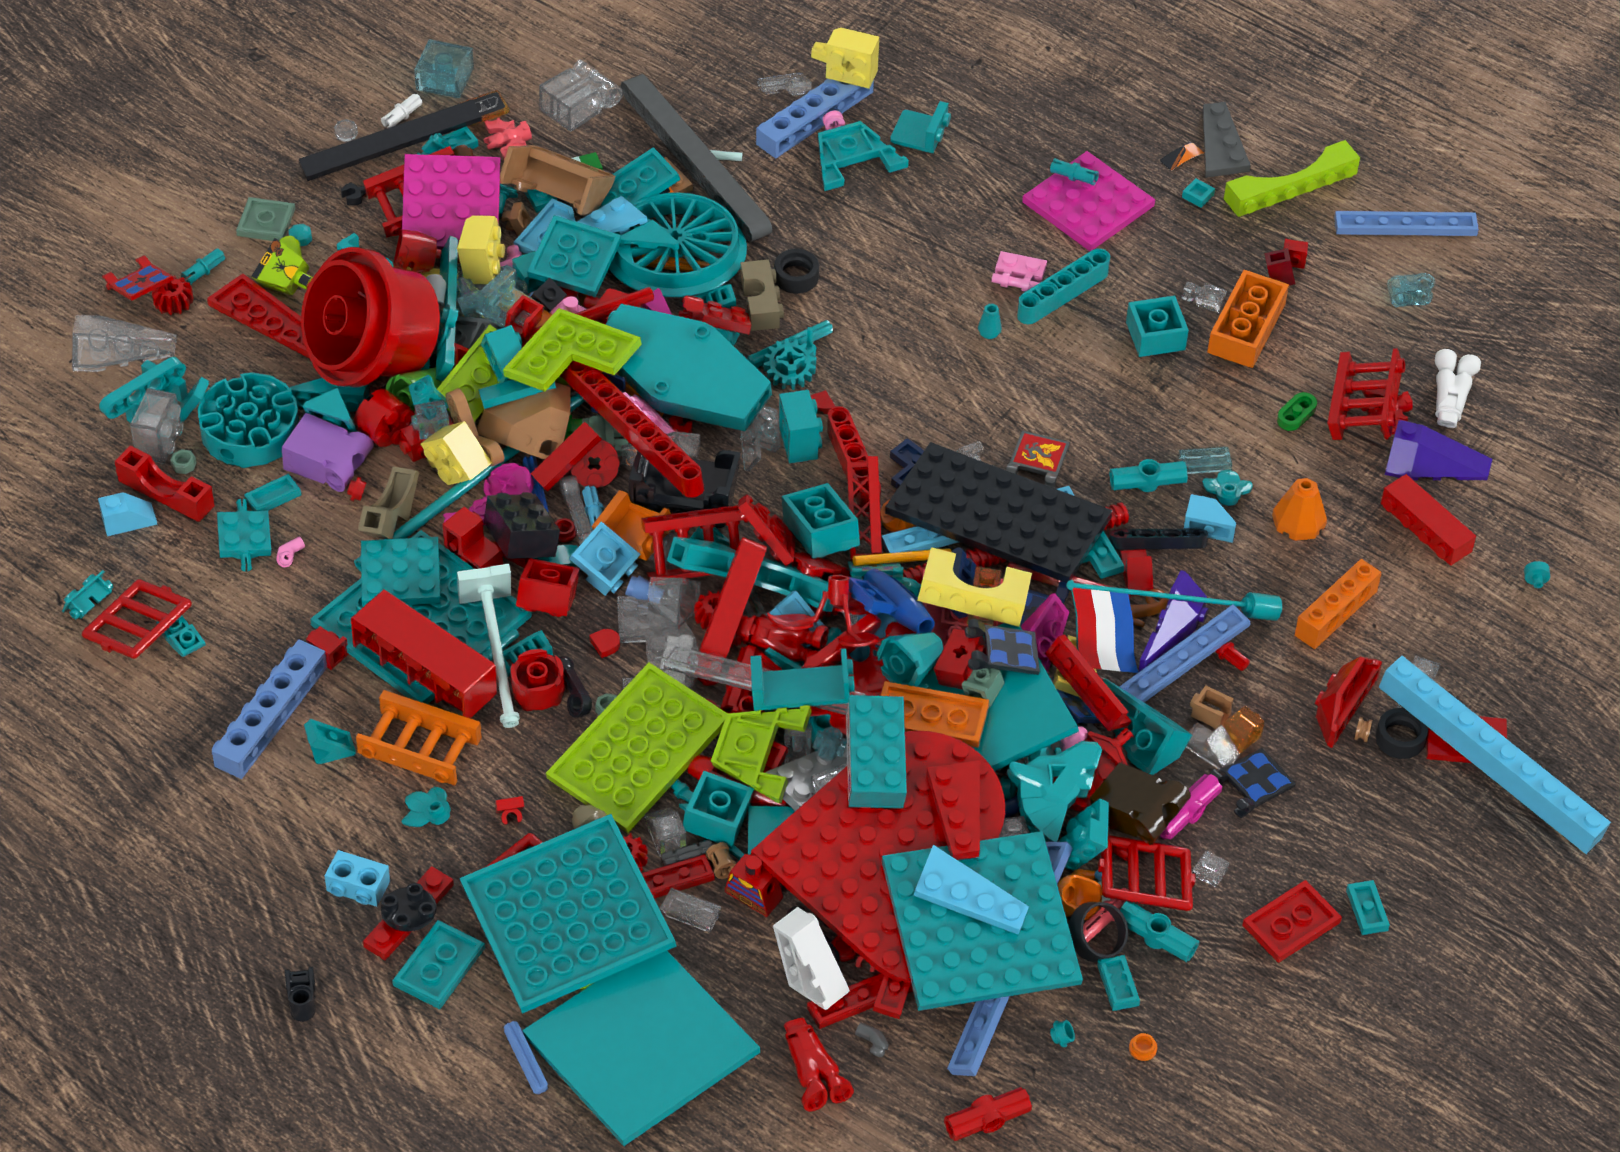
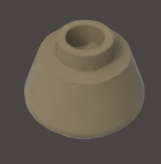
[572,805,606,829]

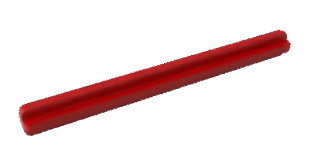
[521,287,654,348]

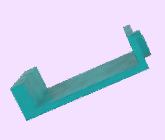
[750,648,855,711]

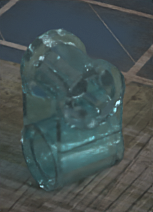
[1386,273,1435,307]

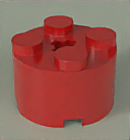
[354,389,415,447]
[511,649,564,711]

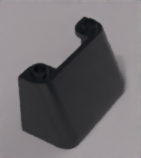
[629,450,741,528]

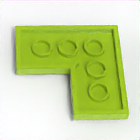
[503,308,642,392]
[437,325,568,423]

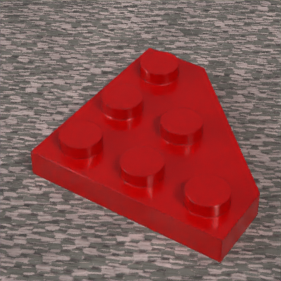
[737,494,795,566]

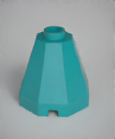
[876,632,944,687]

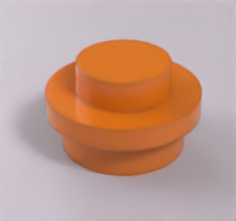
[1129,1033,1157,1061]

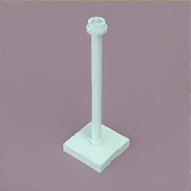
[457,564,520,728]

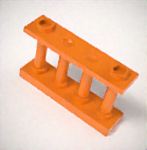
[356,690,482,786]

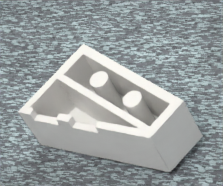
[773,907,850,1010]

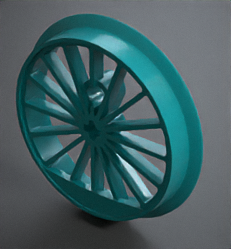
[609,193,747,297]

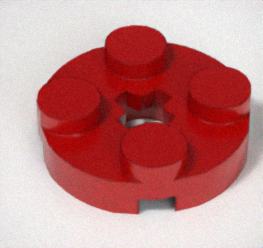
[570,440,620,488]

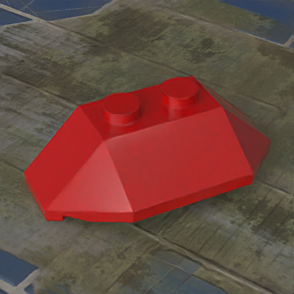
[1315,656,1382,748]

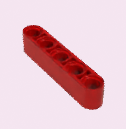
[827,406,881,512]
[699,537,767,662]

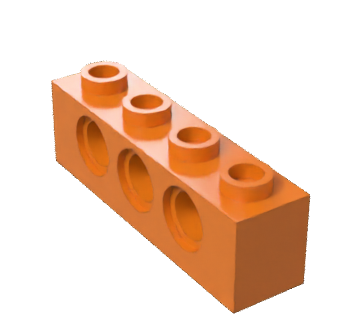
[1294,559,1382,649]

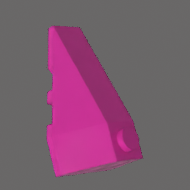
[1020,593,1069,672]

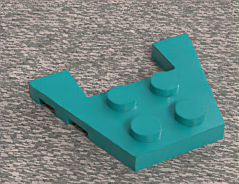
[818,121,909,191]

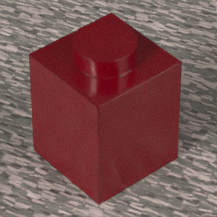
[1264,248,1295,286]

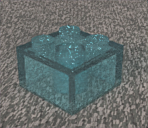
[414,39,474,99]

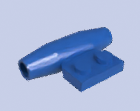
[849,568,935,633]

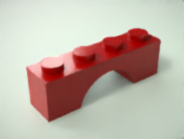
[114,445,215,522]

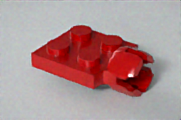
[679,295,751,335]

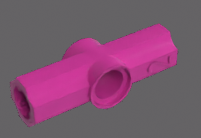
[1160,774,1222,840]

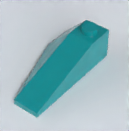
[1103,678,1192,775]

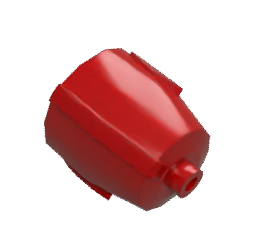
[393,229,441,273]

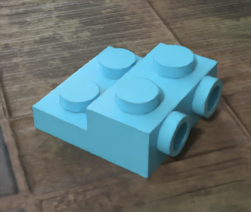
[569,521,641,596]

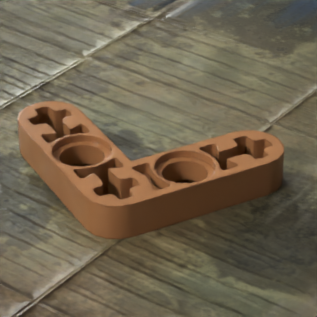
[445,388,504,467]

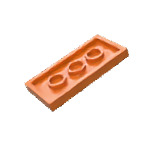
[881,681,989,748]

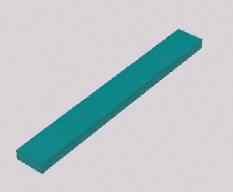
[436,236,458,381]

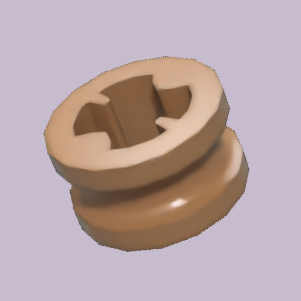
[1354,717,1373,743]

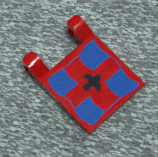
[102,255,174,301]

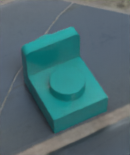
[409,375,448,419]

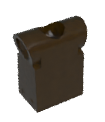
[1089,762,1191,845]

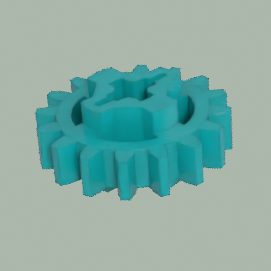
[764,338,817,390]

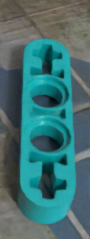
[99,357,186,419]

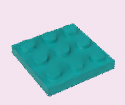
[527,215,621,297]
[361,537,441,607]

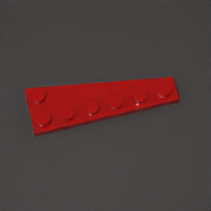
[207,273,310,359]

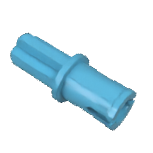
[582,485,604,531]

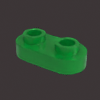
[1277,392,1317,431]

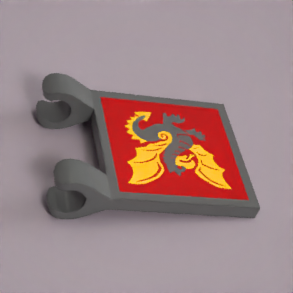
[1006,430,1070,488]

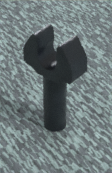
[341,182,366,205]

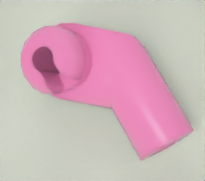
[499,245,522,275]
[276,536,305,567]
[1060,726,1088,752]

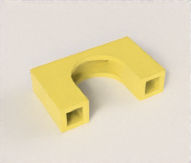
[917,547,1032,627]

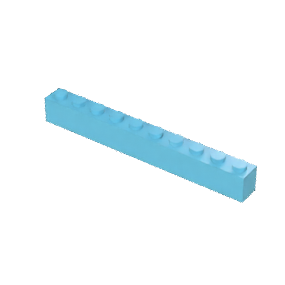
[1379,656,1611,854]

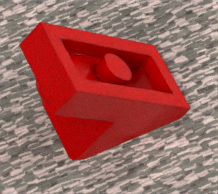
[1120,549,1153,596]

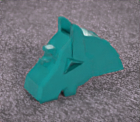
[1007,741,1102,842]

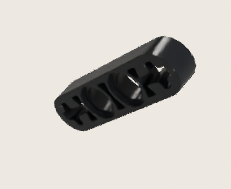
[1109,528,1208,550]

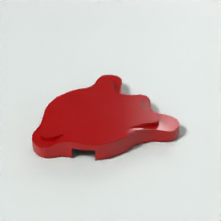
[791,552,851,578]

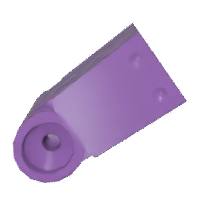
[282,413,374,492]

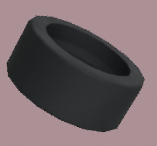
[774,249,819,294]
[1375,708,1428,759]

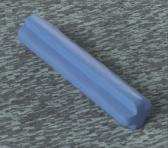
[504,1021,548,1095]

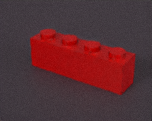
[1381,474,1476,566]

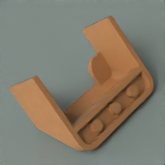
[500,145,615,216]

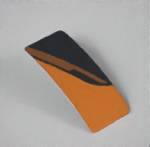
[1160,143,1204,171]

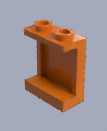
[591,490,672,561]

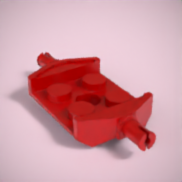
[1053,728,1133,812]

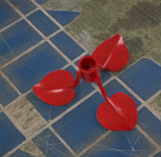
[767,575,882,647]

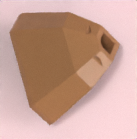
[477,382,570,460]

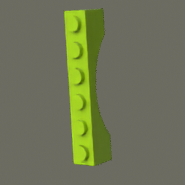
[1224,140,1360,217]

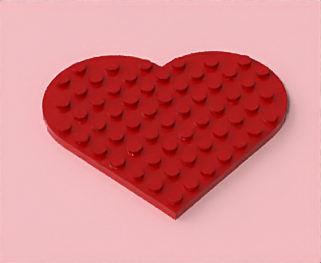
[751,731,1005,984]

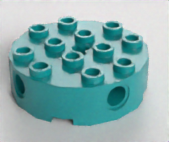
[197,372,299,468]

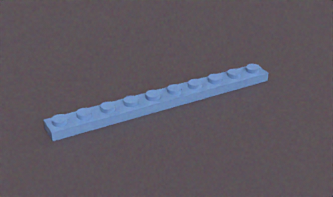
[947,842,1073,1076]

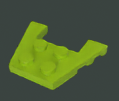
[711,705,812,803]

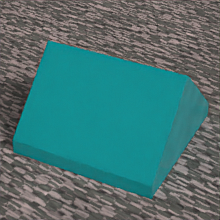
[303,388,358,433]

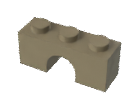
[740,259,784,331]

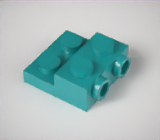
[1058,799,1109,870]

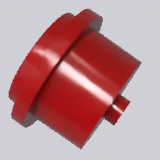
[301,247,440,388]

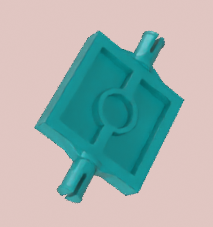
[217,499,271,572]

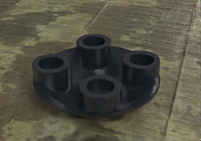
[381,883,437,932]

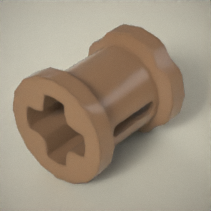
[706,842,737,879]

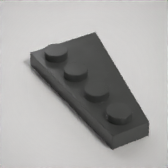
[1202,102,1251,178]

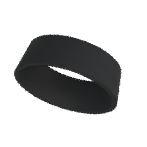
[1068,902,1128,963]

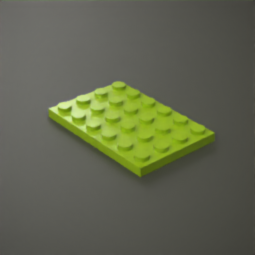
[545,662,728,833]

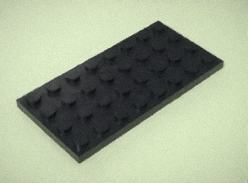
[885,442,1112,583]

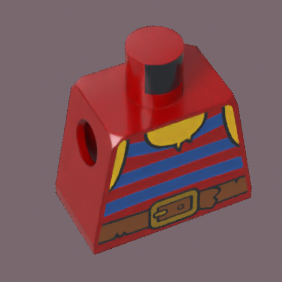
[725,854,783,917]

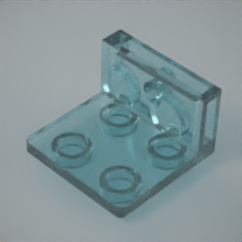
[476,265,544,328]

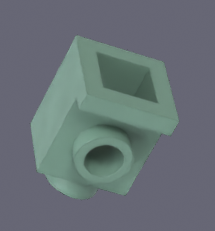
[961,668,1004,707]

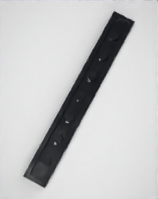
[299,99,482,181]

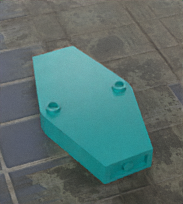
[605,304,772,431]

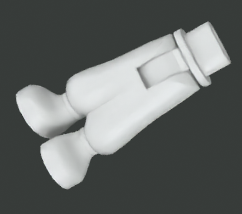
[1435,349,1481,428]

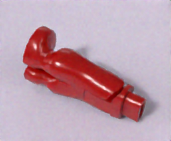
[736,615,829,664]
[784,1018,854,1112]

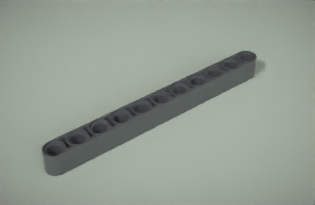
[620,74,772,243]

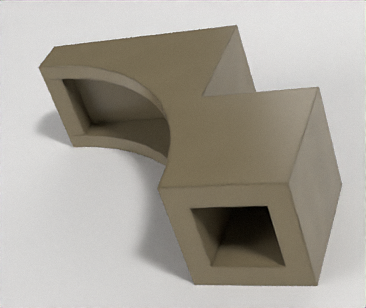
[358,466,419,539]

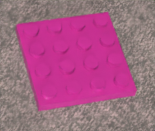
[1022,151,1155,251]
[402,154,501,249]

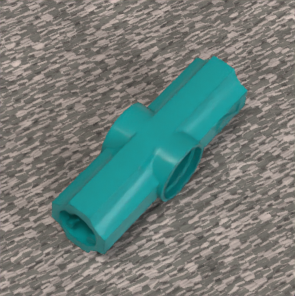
[1109,459,1188,492]
[1120,901,1199,962]

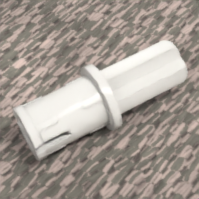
[381,94,422,128]

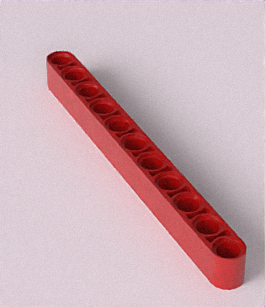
[560,361,704,498]

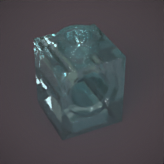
[411,400,449,440]

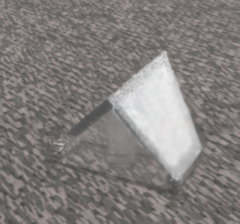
[648,577,701,629]

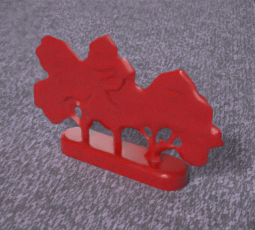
[802,613,930,735]

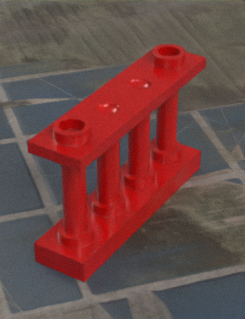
[363,146,455,238]
[1327,348,1405,440]
[641,505,742,586]

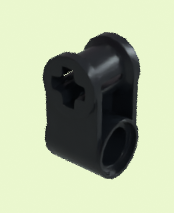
[285,966,316,1022]

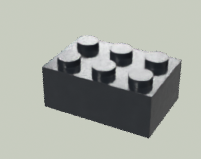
[484,492,560,559]

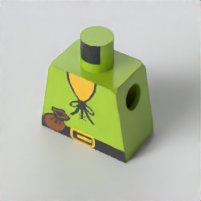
[251,238,313,295]

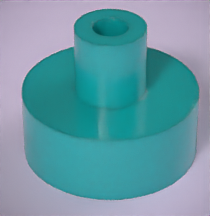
[1524,561,1550,588]

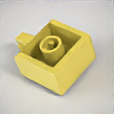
[811,28,879,89]
[457,216,505,285]
[421,421,492,485]

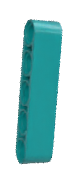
[1017,248,1110,325]

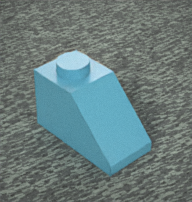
[98,492,157,536]
[1184,494,1236,543]

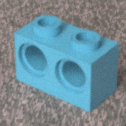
[324,850,390,907]

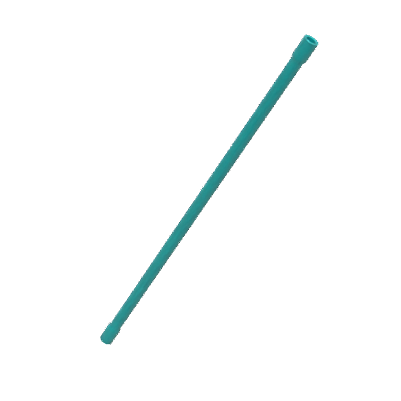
[354,393,586,572]

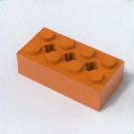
[1207,270,1289,368]

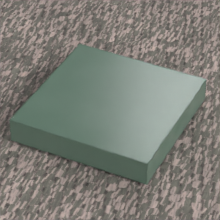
[236,197,295,241]

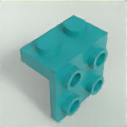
[890,101,951,153]

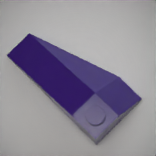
[1385,420,1492,481]
[1138,570,1209,672]

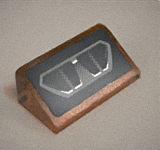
[458,90,510,127]

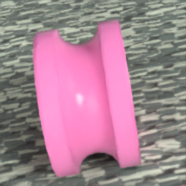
[823,110,845,130]

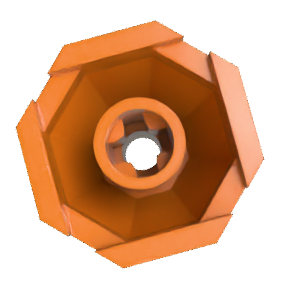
[1272,478,1327,541]

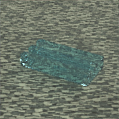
[1178,447,1232,474]

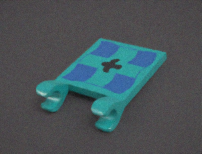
[848,561,904,584]

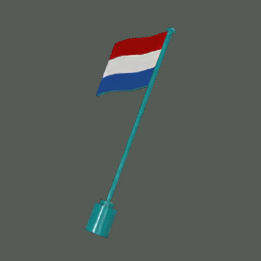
[1066,580,1282,673]

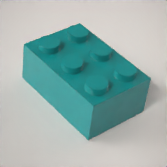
[781,483,860,559]

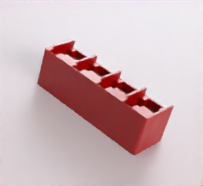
[351,589,497,718]

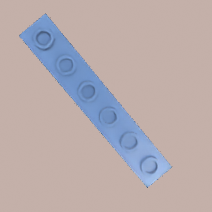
[756,79,874,159]
[212,639,327,779]

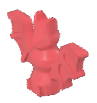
[483,118,532,160]

